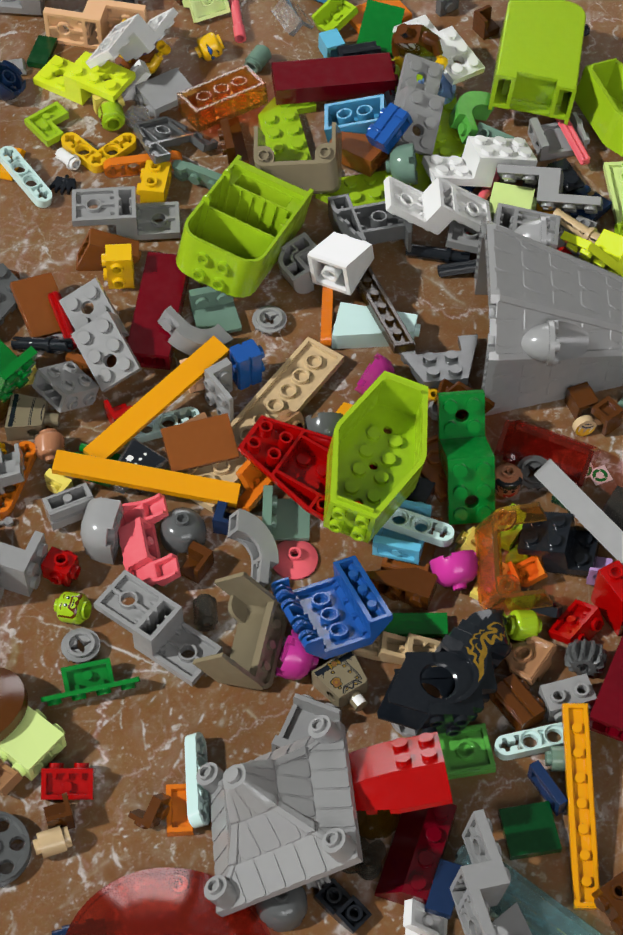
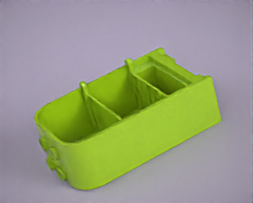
[488,0,586,125]
[176,155,314,298]

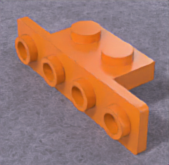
[235,459,274,511]

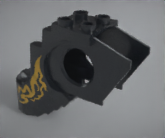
[377,609,512,737]

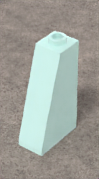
[331,302,421,349]

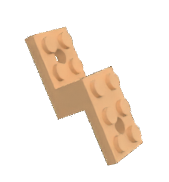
[43,0,147,49]

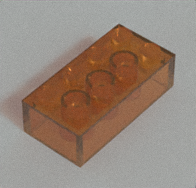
[177,65,268,132]

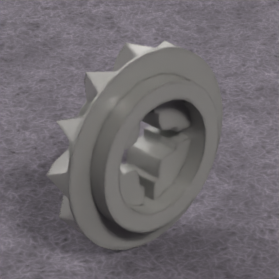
[252,306,287,335]
[61,628,100,664]

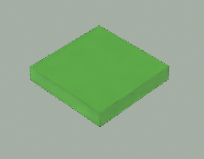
[438,723,496,780]

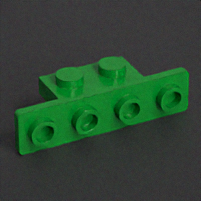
[40,658,140,707]

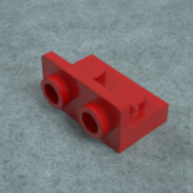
[547,599,604,644]
[41,763,96,800]

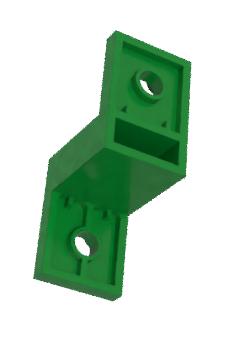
[0,340,38,403]
[437,389,495,525]

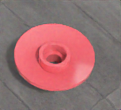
[273,541,318,580]

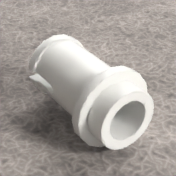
[55,148,81,170]

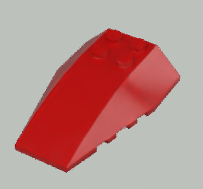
[349,732,453,815]

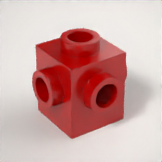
[41,546,81,587]

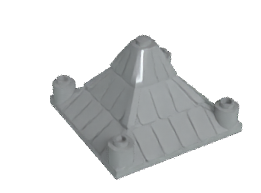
[196,715,363,917]

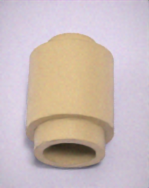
[32,826,73,859]

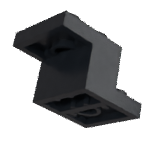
[517,510,600,576]

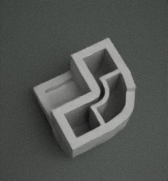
[278,232,317,294]
[80,498,124,565]

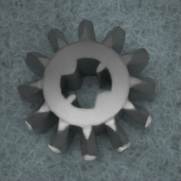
[564,638,607,676]

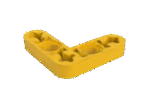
[61,132,137,173]

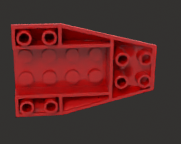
[237,415,377,521]

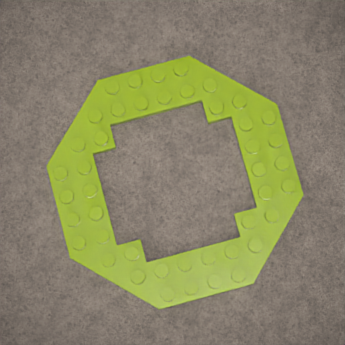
[258,59,465,206]

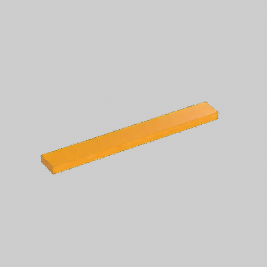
[83,335,229,459]
[52,450,241,508]
[561,703,600,910]

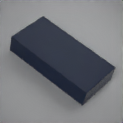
[527,760,568,816]
[424,859,462,919]

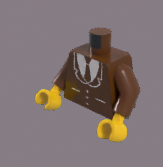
[391,23,448,71]

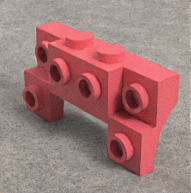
[118,493,181,587]

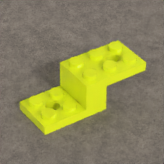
[33,51,136,106]
[560,229,623,277]

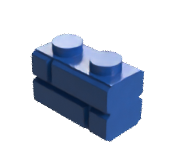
[366,103,413,154]
[229,339,265,390]

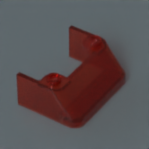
[494,419,601,488]

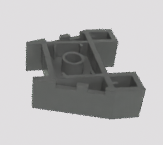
[328,183,414,252]

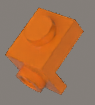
[507,555,548,587]

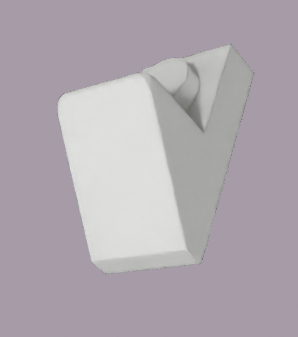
[121,59,151,102]
[403,898,448,935]

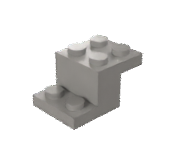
[0,531,48,600]

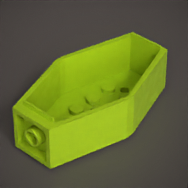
[574,58,623,157]
[323,371,428,543]

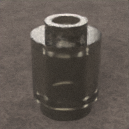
[193,594,218,632]

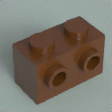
[591,871,623,935]

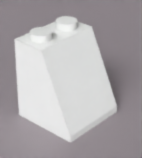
[307,232,374,296]

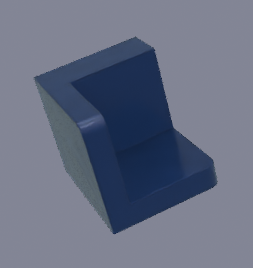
[212,501,231,536]

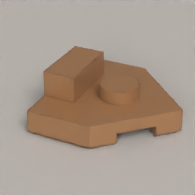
[505,636,557,685]

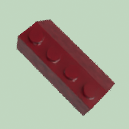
[375,804,457,905]

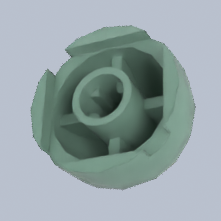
[386,143,418,185]

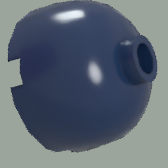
[0,60,26,101]

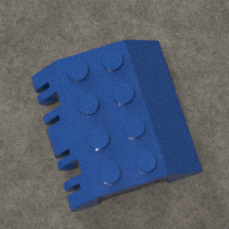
[270,555,393,660]

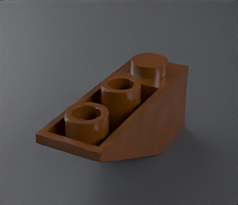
[365,567,438,610]

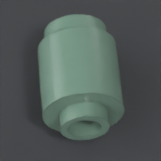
[244,45,272,74]
[545,746,565,771]

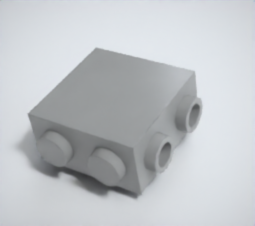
[32,361,99,413]

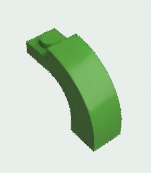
[448,91,495,144]

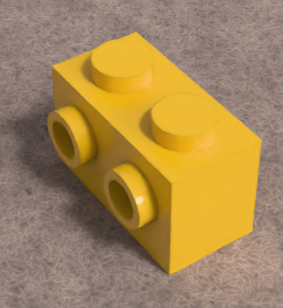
[136,160,172,203]
[101,244,135,289]

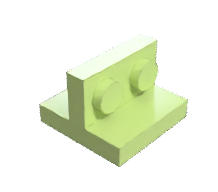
[182,0,231,23]

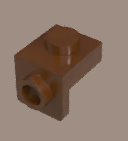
[128,793,171,829]

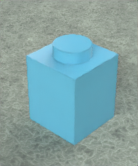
[318,28,345,58]

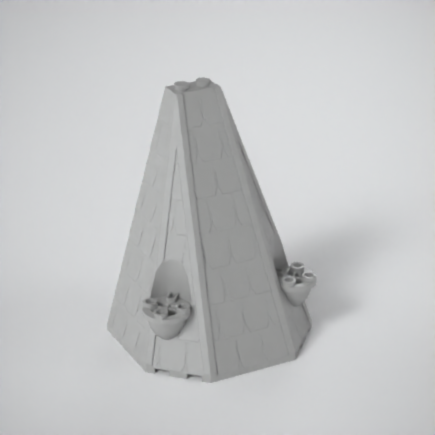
[474,215,623,416]

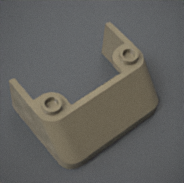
[253,122,342,194]
[193,572,288,690]

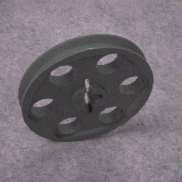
[0,811,32,887]

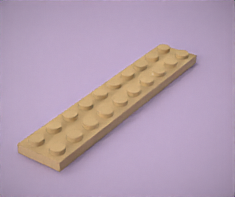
[186,337,344,513]

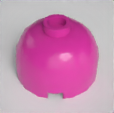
[354,353,395,395]
[429,550,478,591]
[275,629,319,680]

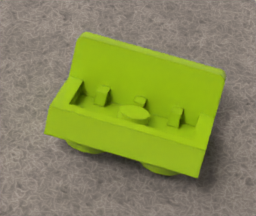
[311,0,359,32]

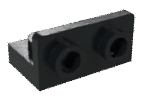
[337,41,381,57]

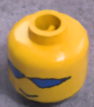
[194,32,225,61]

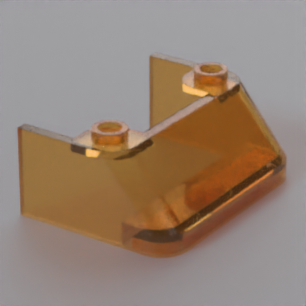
[475,502,553,612]

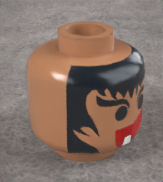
[495,463,523,498]

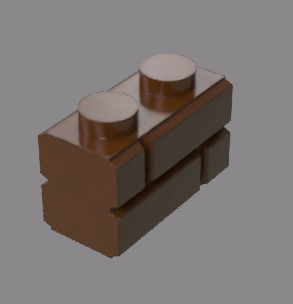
[489,674,546,732]

